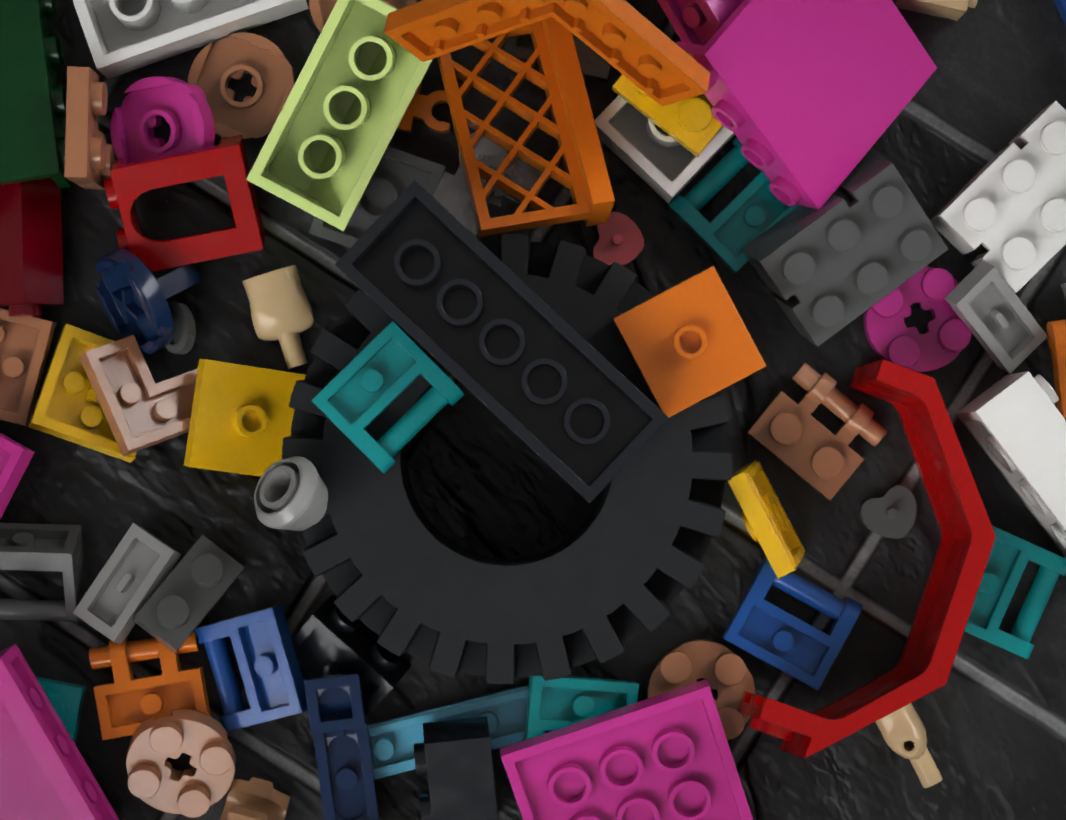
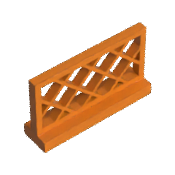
[437,17,615,237]

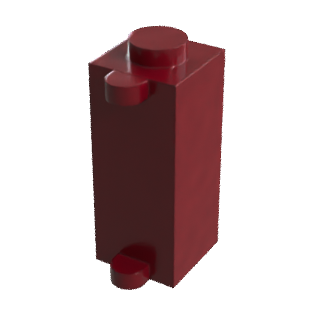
[0,177,64,317]

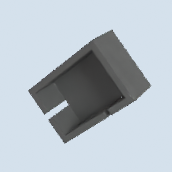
[741,153,948,347]

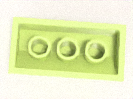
[246,0,434,231]

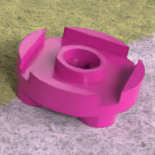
[110,76,215,164]
[863,266,972,373]

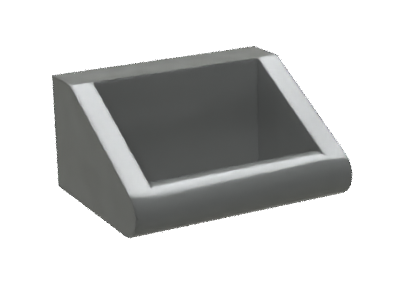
[0,523,83,622]

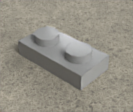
[945,260,1048,374]
[73,523,182,644]

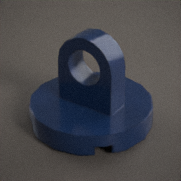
[95,249,202,354]

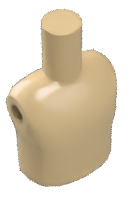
[242,265,315,369]
[875,703,943,788]

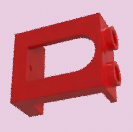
[104,135,266,272]

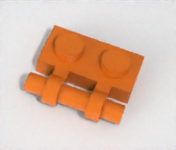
[89,631,211,740]

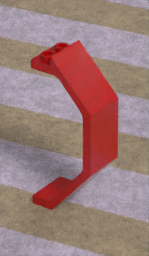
[737,359,996,759]

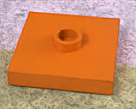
[613,266,766,418]

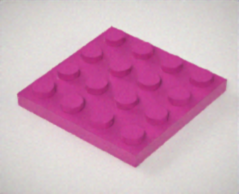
[499,679,753,820]

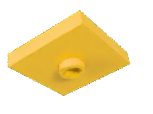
[184,359,306,477]
[728,460,806,579]

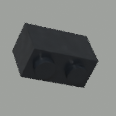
[414,716,498,820]

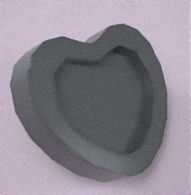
[164,301,196,355]
[860,485,917,539]

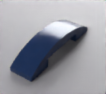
[304,672,380,820]

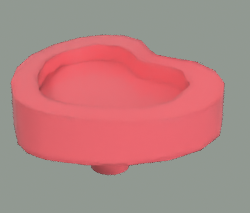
[592,212,644,266]

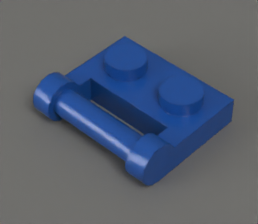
[722,556,863,691]
[195,604,308,732]

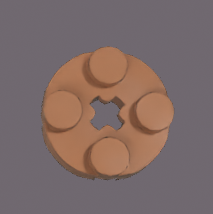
[188,32,296,142]
[647,639,755,741]
[126,709,236,818]

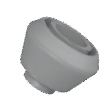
[254,456,328,531]

